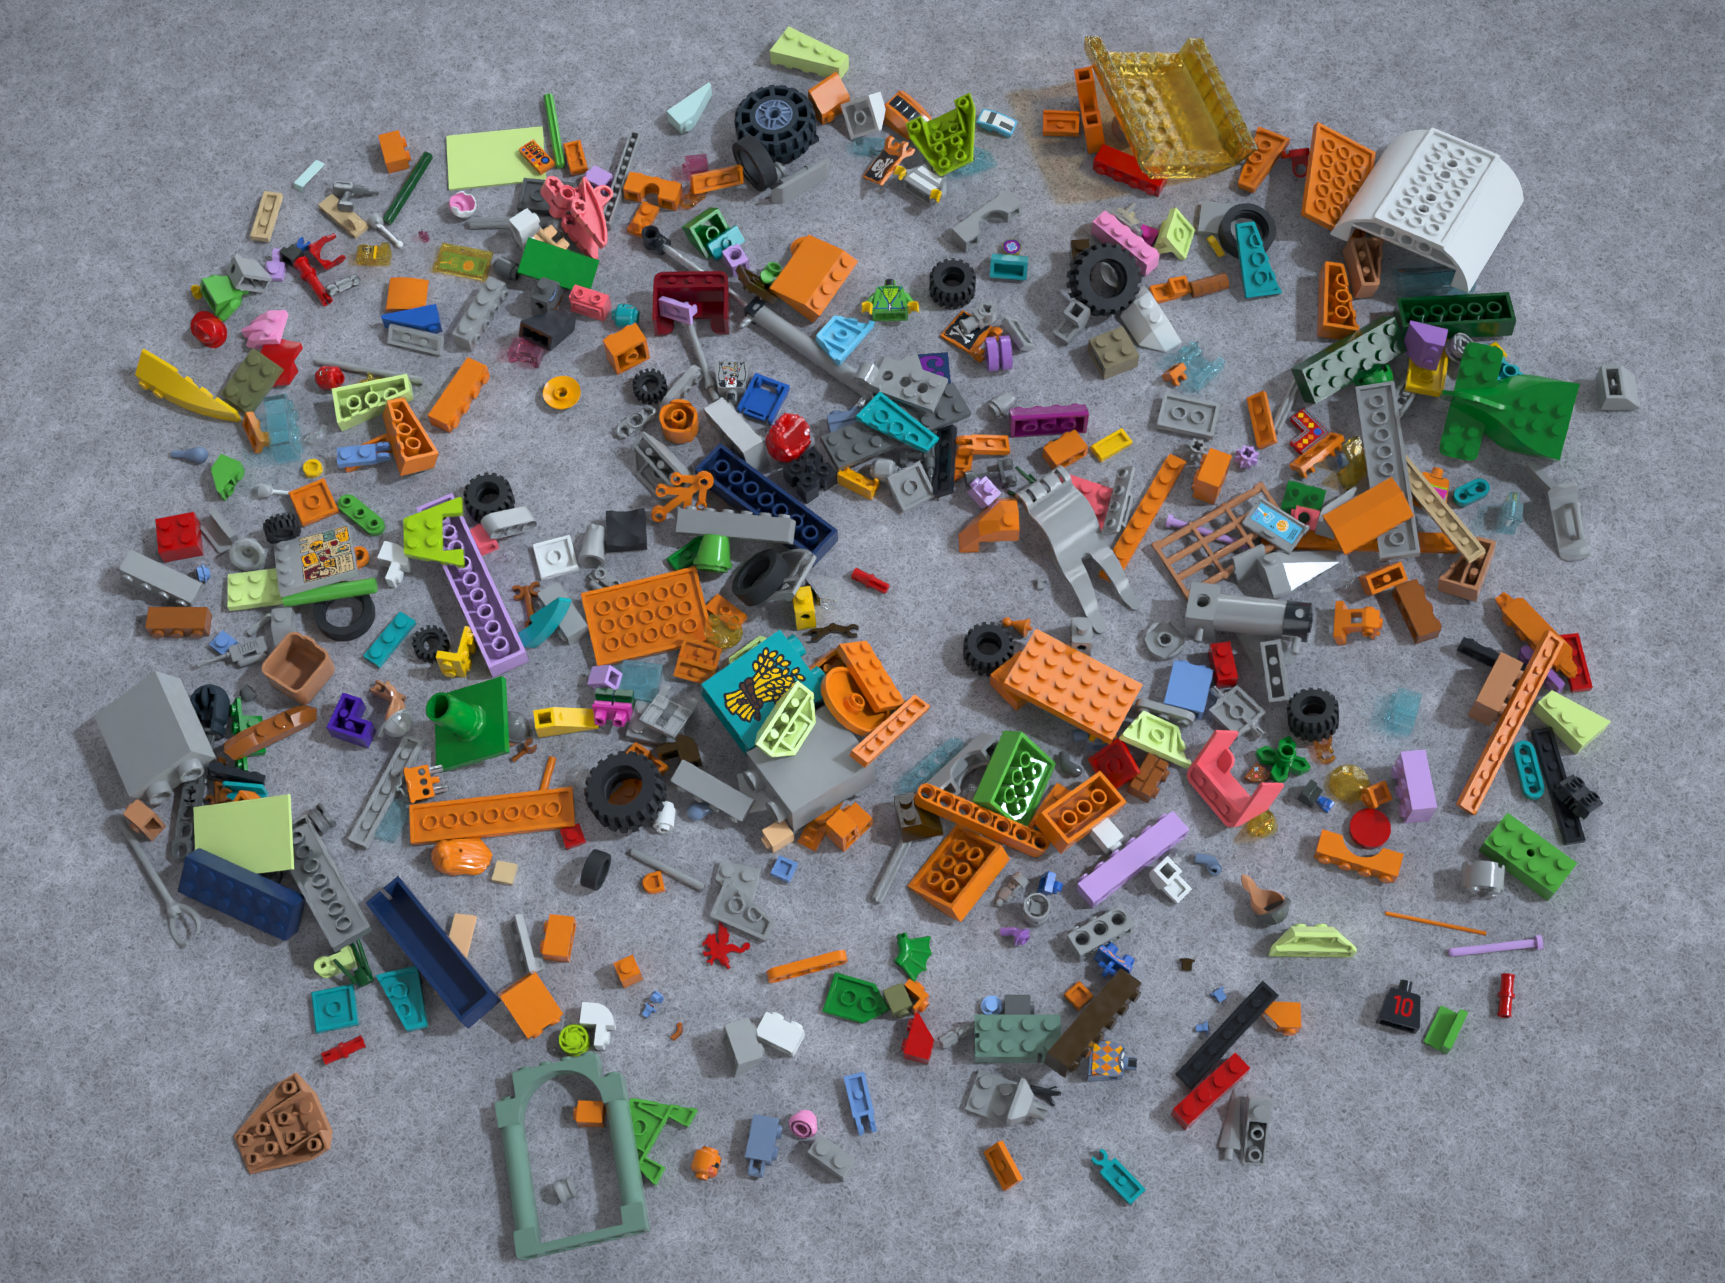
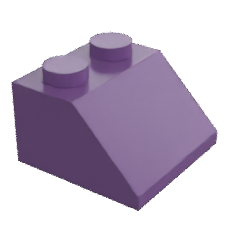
[1404,321,1448,371]

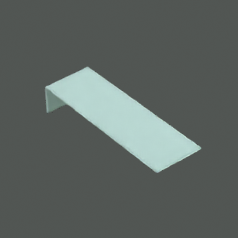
[294,160,325,192]

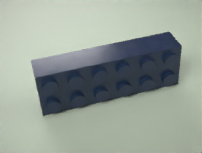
[177,848,306,941]

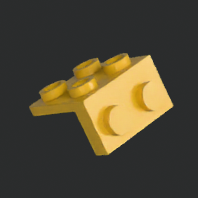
[436,626,477,678]

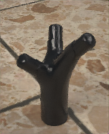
[1030,1085,1061,1106]

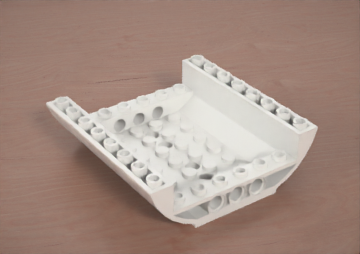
[1330,128,1524,293]

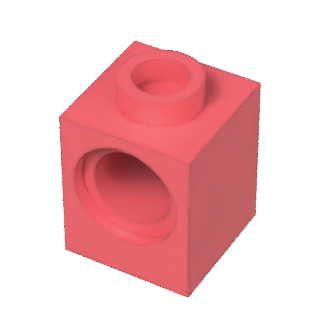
[1290,505,1320,531]
[470,523,499,556]

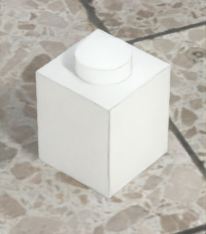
[1090,818,1124,854]

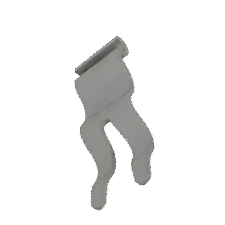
[1015,465,1141,634]

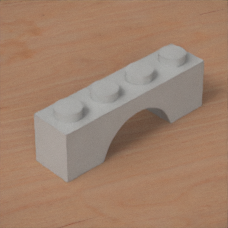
[952,189,1022,252]
[927,732,998,805]

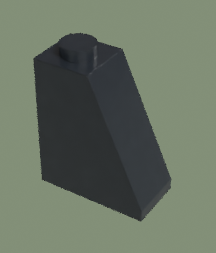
[519,308,576,352]

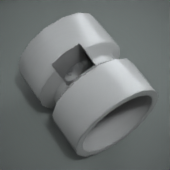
[1022,893,1051,927]

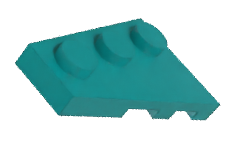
[376,966,429,1032]

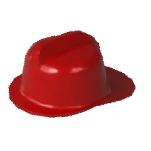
[190,311,227,348]

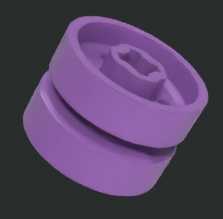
[985,335,1013,372]

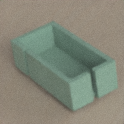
[974,1015,1061,1063]

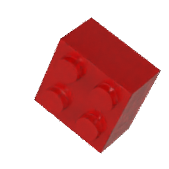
[155,512,204,563]

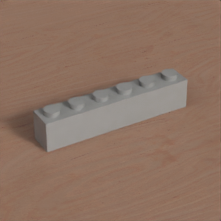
[676,506,796,545]

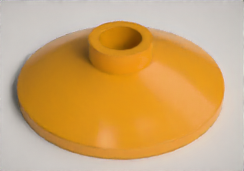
[543,376,581,410]

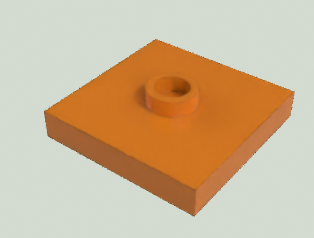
[288,478,339,527]

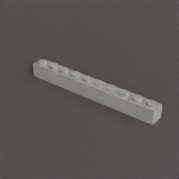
[603,130,642,230]

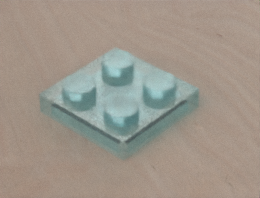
[618,660,663,703]

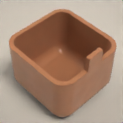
[262,632,335,705]

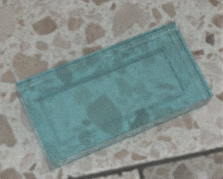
[375,798,410,843]

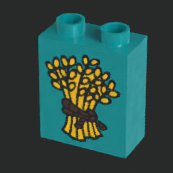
[699,630,825,757]

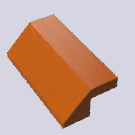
[1323,477,1414,555]

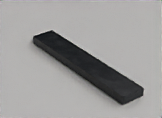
[1531,727,1586,846]
[1175,981,1279,1090]

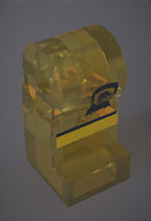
[356,242,392,266]

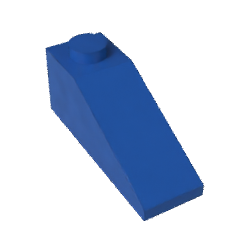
[381,304,443,334]

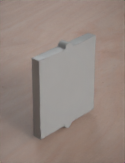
[1232,544,1266,584]

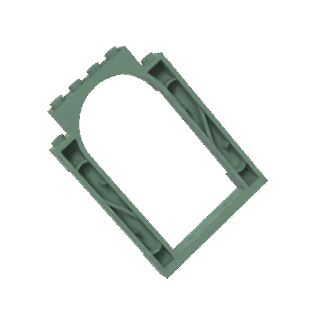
[495,1052,650,1261]

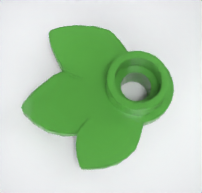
[760,262,782,285]

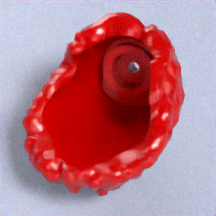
[765,412,811,463]

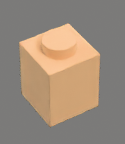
[761,820,794,853]

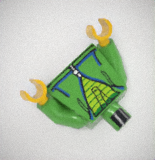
[861,279,919,321]

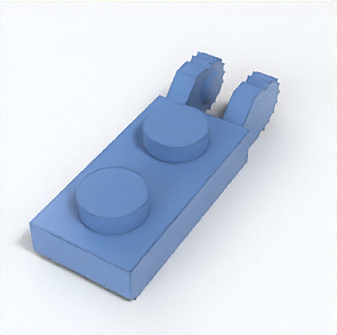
[337,442,391,468]
[843,1072,877,1136]

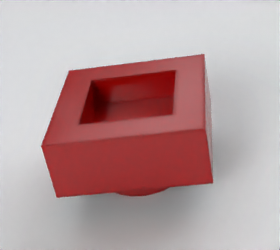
[560,823,586,850]

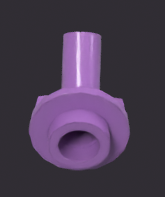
[1000,927,1030,946]

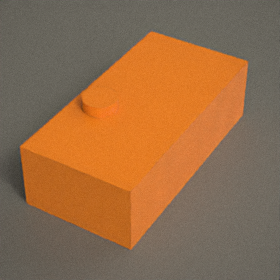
[1034,771,1127,854]

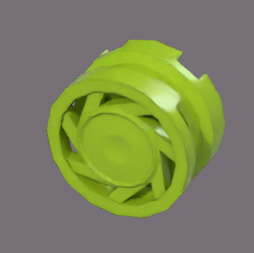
[559,1024,590,1057]

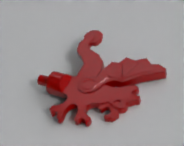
[702,922,750,969]

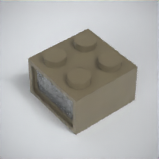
[1087,326,1140,380]

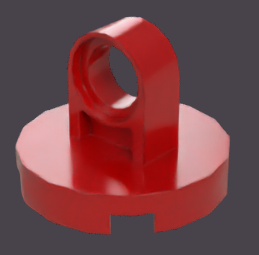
[1281,148,1310,178]

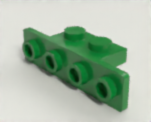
[229,698,266,771]

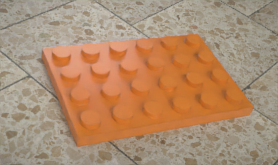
[1301,122,1376,240]
[580,566,714,666]
[1002,629,1143,744]

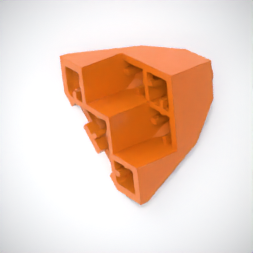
[958,498,1020,553]

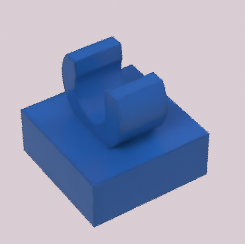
[1037,871,1063,896]

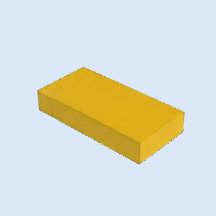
[1090,428,1133,463]

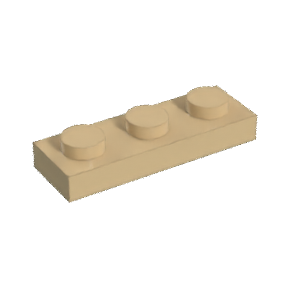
[250,191,283,242]

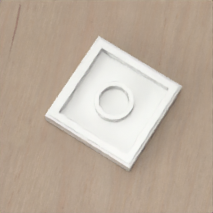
[532,535,579,581]

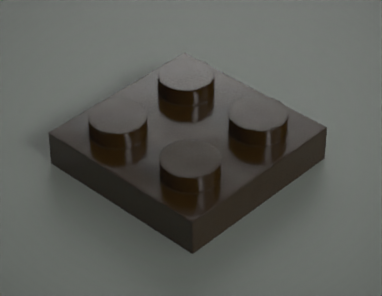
[735,264,778,304]

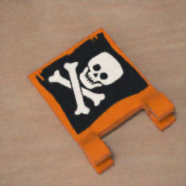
[862,135,915,186]
[940,310,1003,363]

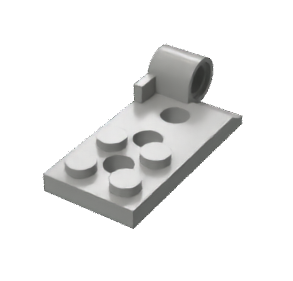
[853,356,948,414]

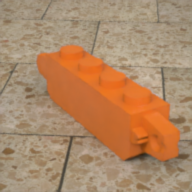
[1495,592,1577,679]

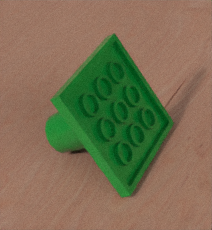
[426,676,510,773]

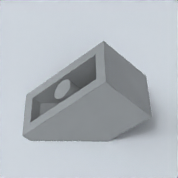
[271,607,297,648]

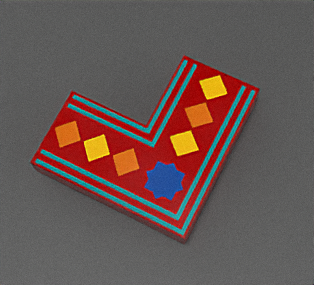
[1289,407,1330,456]

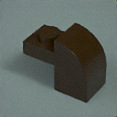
[656,734,702,767]

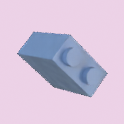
[1164,660,1214,720]

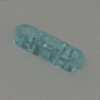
[853,137,902,156]

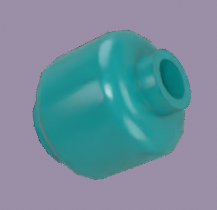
[611,303,640,328]

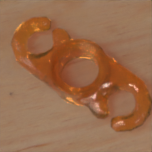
[679,187,709,209]
[1313,735,1336,764]

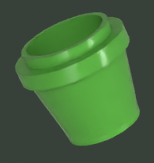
[693,534,733,573]

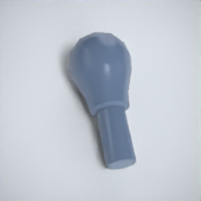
[171,447,208,463]
[687,802,714,821]

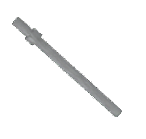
[685,323,720,403]
[315,357,424,385]

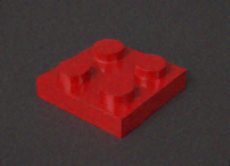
[1088,738,1141,790]

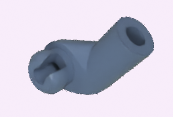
[1194,853,1222,876]

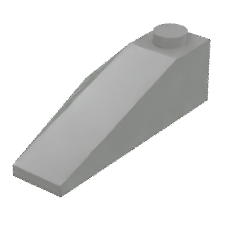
[1257,551,1339,599]

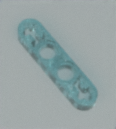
[900,737,964,794]

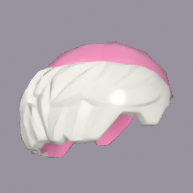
[449,191,477,219]

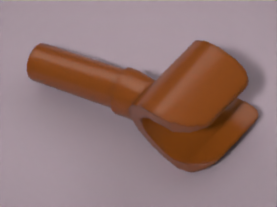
[511,738,537,762]

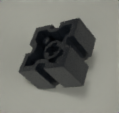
[783,446,837,504]

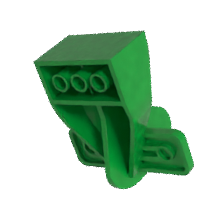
[1439,342,1580,462]

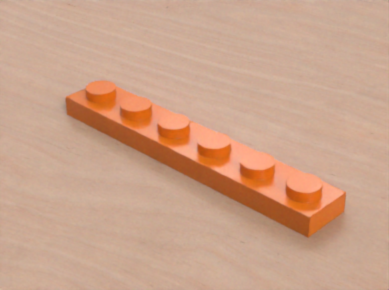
[849,694,930,768]

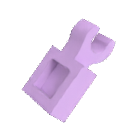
[265,248,287,282]

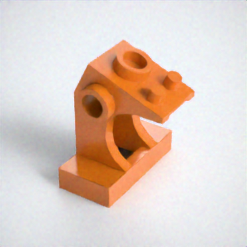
[1333,601,1383,645]

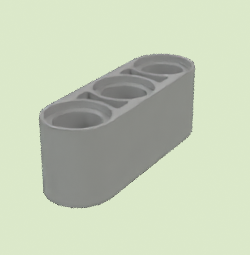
[480,506,537,539]

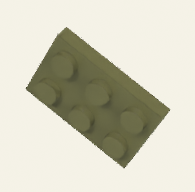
[220,348,284,412]

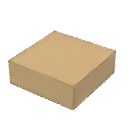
[492,860,518,886]

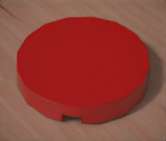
[1349,808,1391,849]

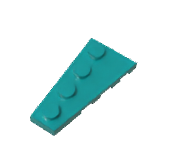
[1235,221,1282,299]
[855,392,939,454]

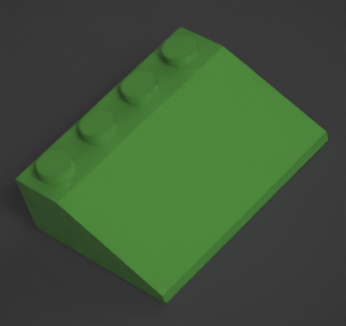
[972,731,1056,827]

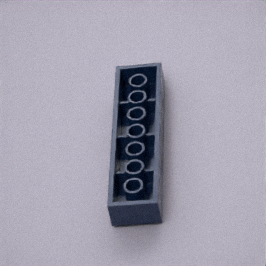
[695,443,838,567]

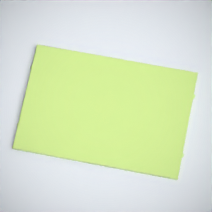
[446,126,546,191]
[193,794,294,874]

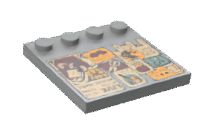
[273,524,359,597]

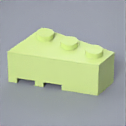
[1532,690,1611,754]

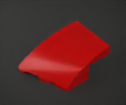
[260,339,303,387]

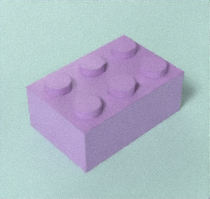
[1391,750,1437,824]

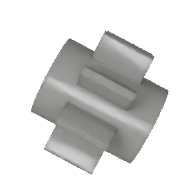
[1184,438,1209,463]

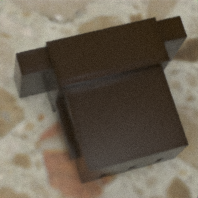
[1179,958,1195,971]

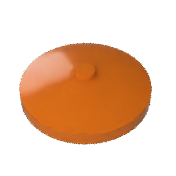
[821,667,891,737]

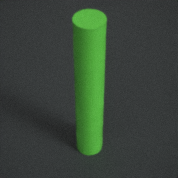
[282,578,378,607]

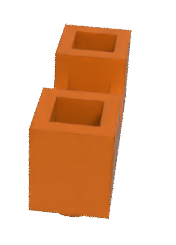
[623,172,683,211]

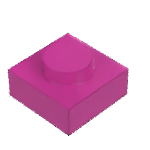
[1140,224,1159,247]

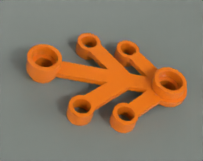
[651,471,714,522]

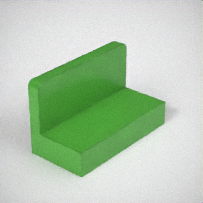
[1424,1006,1468,1055]

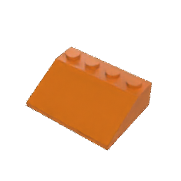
[768,234,858,323]
[907,824,1010,922]

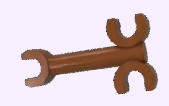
[512,581,540,628]
[205,756,232,805]

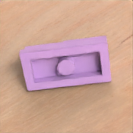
[658,296,697,325]

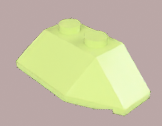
[755,681,816,757]
[1268,924,1356,957]

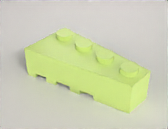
[770,26,849,78]

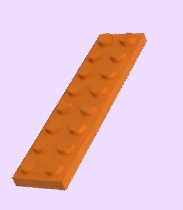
[409,787,576,846]

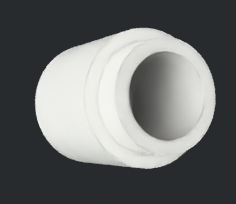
[653,801,676,833]

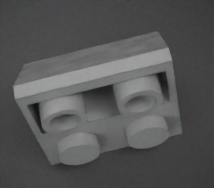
[1595,365,1640,410]

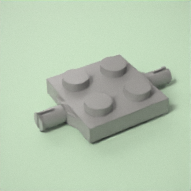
[1208,685,1266,740]
[626,700,685,746]

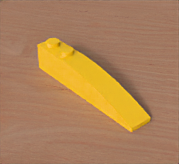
[135,349,242,422]

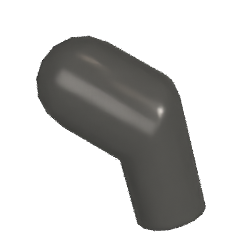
[1059,751,1082,777]

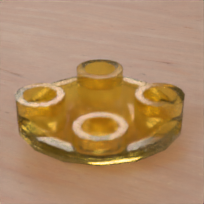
[704,614,743,649]
[1329,764,1370,804]

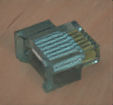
[1497,491,1524,535]

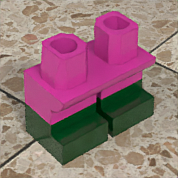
[592,687,636,727]

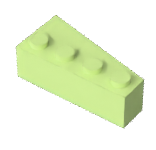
[332,374,414,431]

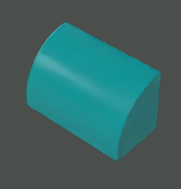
[990,253,1029,280]

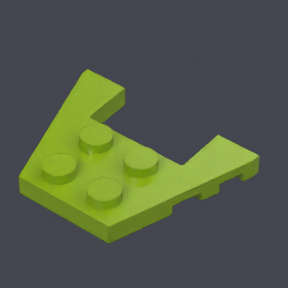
[403,497,465,568]

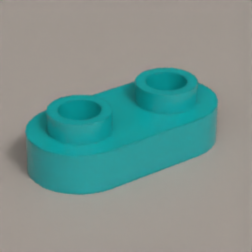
[1452,478,1490,507]

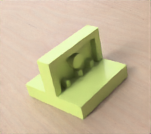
[1154,208,1195,260]

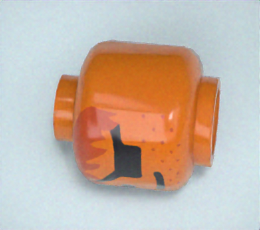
[690,1146,722,1181]

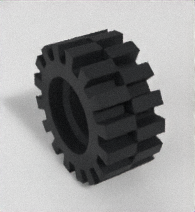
[632,368,668,405]
[263,512,301,544]
[412,625,450,663]

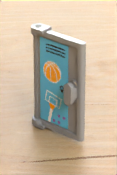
[1242,496,1310,555]

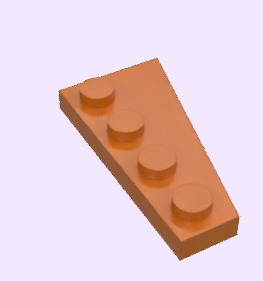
[1238,126,1290,194]

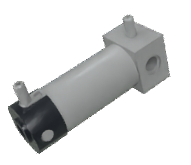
[1185,582,1313,655]

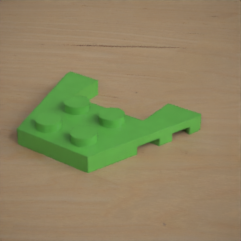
[610,1098,698,1186]

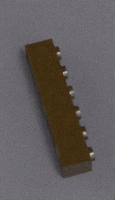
[1044,968,1142,1078]

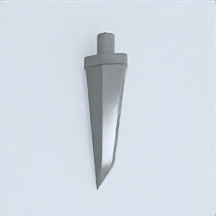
[1218,1087,1241,1161]

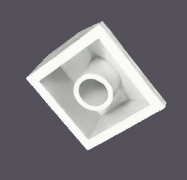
[841,92,886,140]

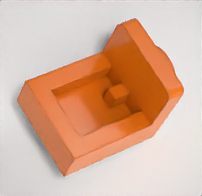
[1361,781,1393,809]
[904,979,929,1015]

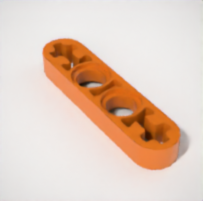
[766,950,848,983]

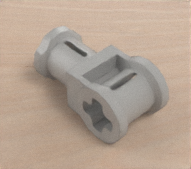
[959,302,996,335]

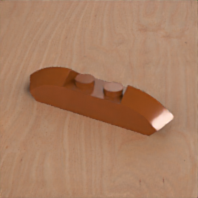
[224,705,317,760]

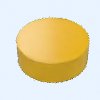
[303,459,323,478]

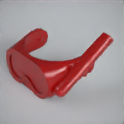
[308,233,346,270]

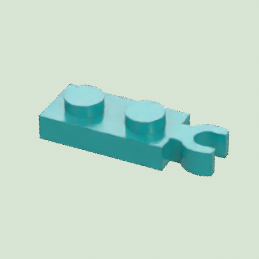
[1091,1149,1146,1206]

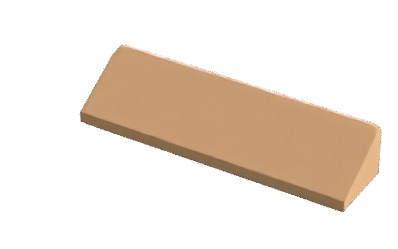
[435,913,477,995]

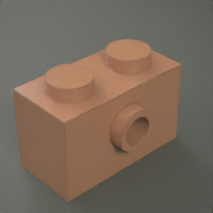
[123,799,166,841]

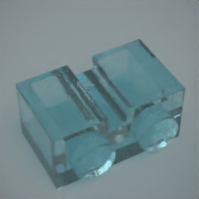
[1384,687,1422,737]

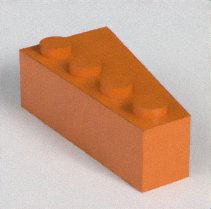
[1317,261,1360,340]

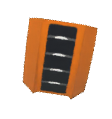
[883,91,932,141]

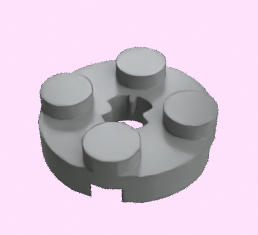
[1144,621,1185,661]

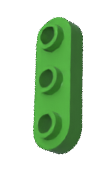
[338,494,385,536]

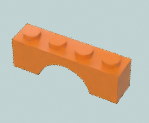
[1313,829,1404,883]

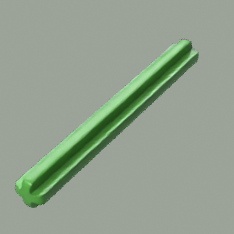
[543,93,565,169]

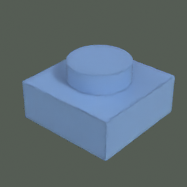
[209,630,238,655]
[771,855,798,884]

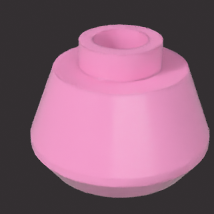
[789,1110,817,1138]

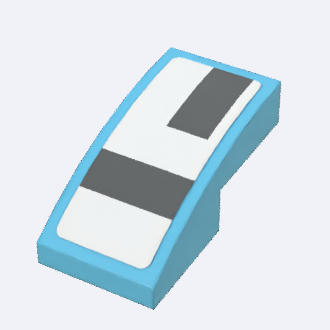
[975,108,1018,138]

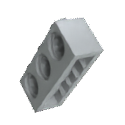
[1067,905,1135,962]

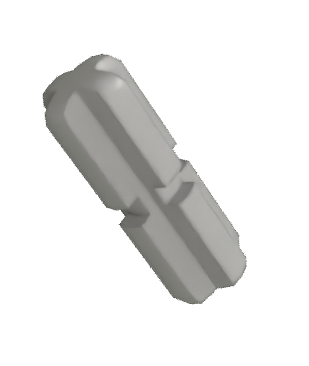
[939,1022,974,1049]

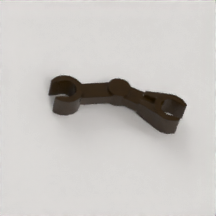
[808,623,859,643]

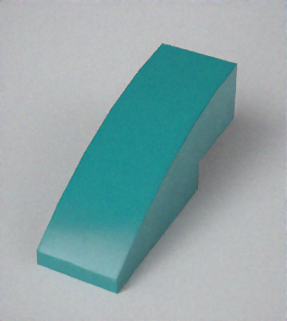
[518,597,572,648]

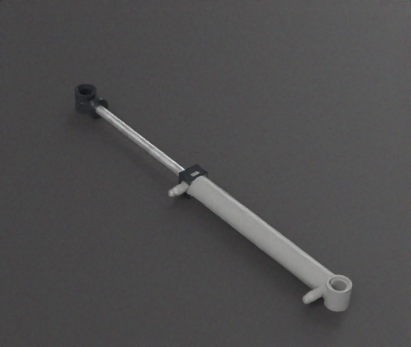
[641,225,877,408]

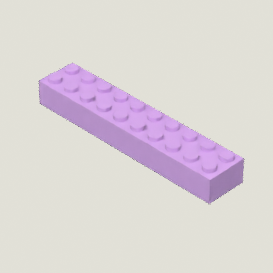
[416,493,529,677]

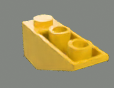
[533,707,599,738]

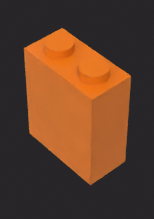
[498,970,563,1039]

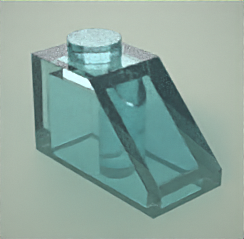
[957,147,998,176]

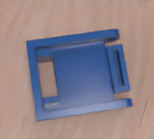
[737,373,790,425]

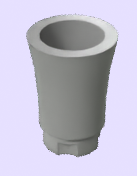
[578,524,606,569]

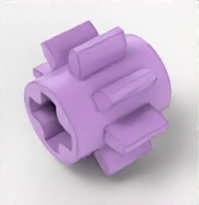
[1234,445,1259,470]

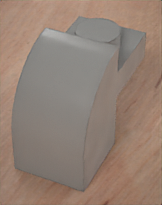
[1053,298,1091,345]

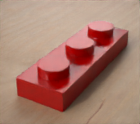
[1560,633,1593,693]

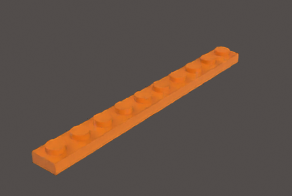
[1261,530,1458,554]
[1456,630,1564,815]

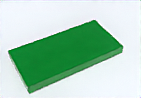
[517,237,600,291]

